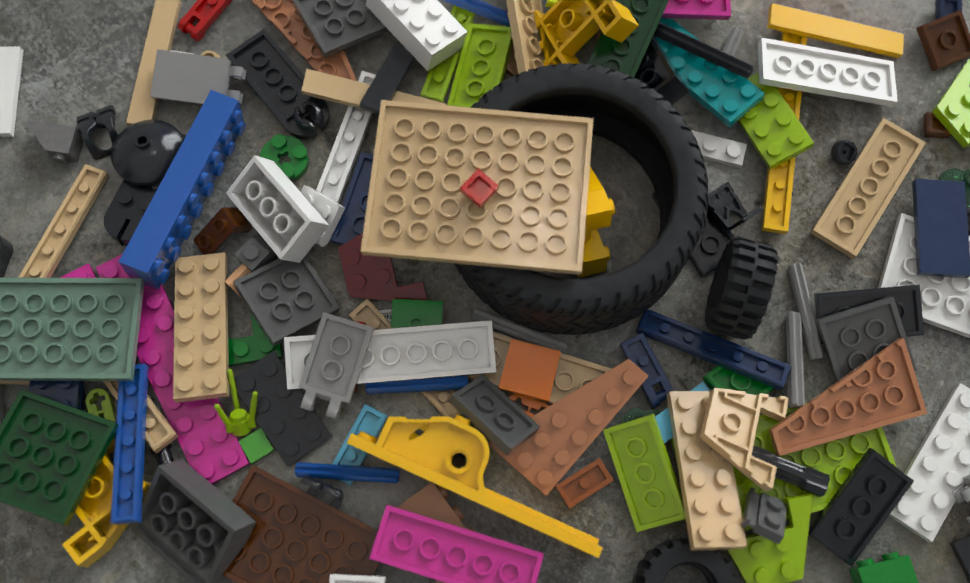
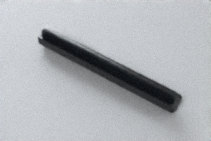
[653,22,754,79]

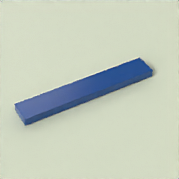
[111,364,149,525]

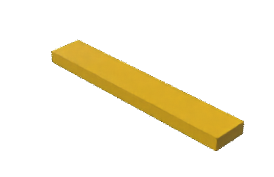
[767,3,904,58]

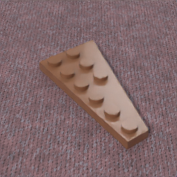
[251,0,357,81]
[768,338,928,456]
[488,359,648,496]

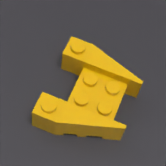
[533,0,639,66]
[577,167,615,278]
[62,438,150,568]

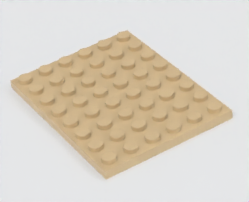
[361,100,593,275]

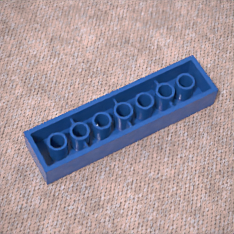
[119,90,246,290]

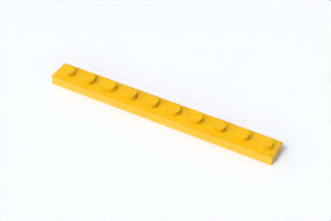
[761,32,807,235]

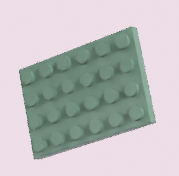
[0,277,145,381]

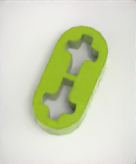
[86,388,117,422]

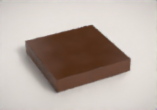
[916,10,970,71]

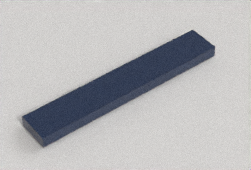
[636,309,791,391]

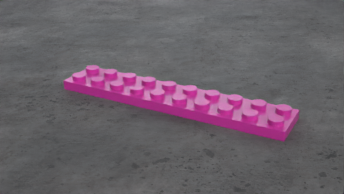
[95,254,251,485]

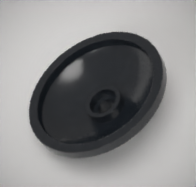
[111,120,184,185]

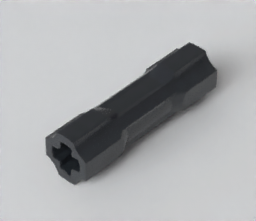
[752,445,830,497]

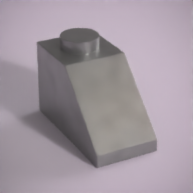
[27,120,84,164]

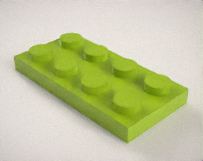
[447,23,513,108]
[738,72,814,170]
[603,414,686,532]

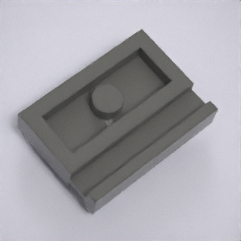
[742,487,787,545]

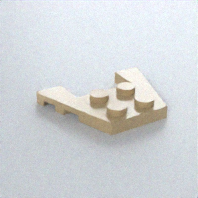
[700,388,789,492]

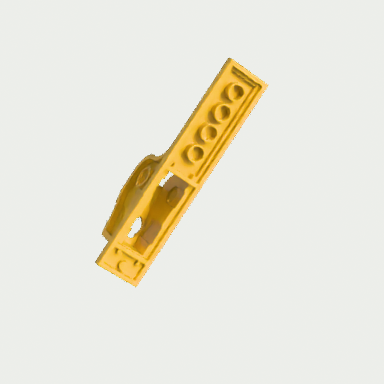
[347,414,603,558]

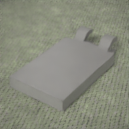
[150,49,246,105]
[299,312,374,419]

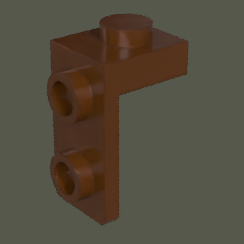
[194,207,253,255]

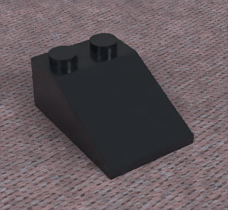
[634,36,690,105]

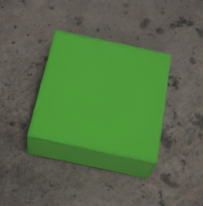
[238,428,275,464]

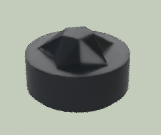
[831,140,857,164]

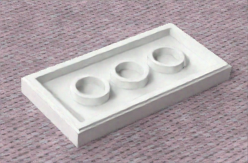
[0,47,23,137]

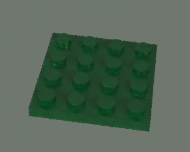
[0,389,119,527]

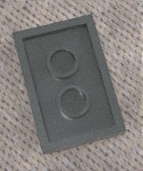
[448,375,540,456]

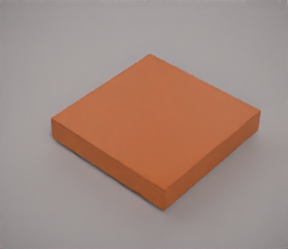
[499,339,561,402]

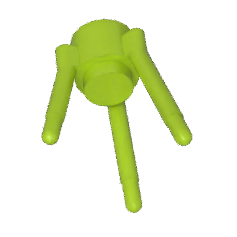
[214,369,258,436]

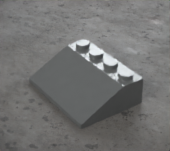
[131,459,256,583]

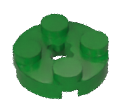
[260,134,309,181]

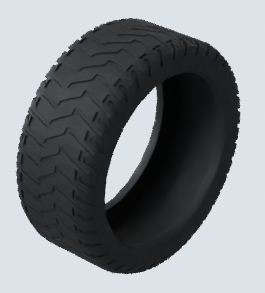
[454,63,709,335]

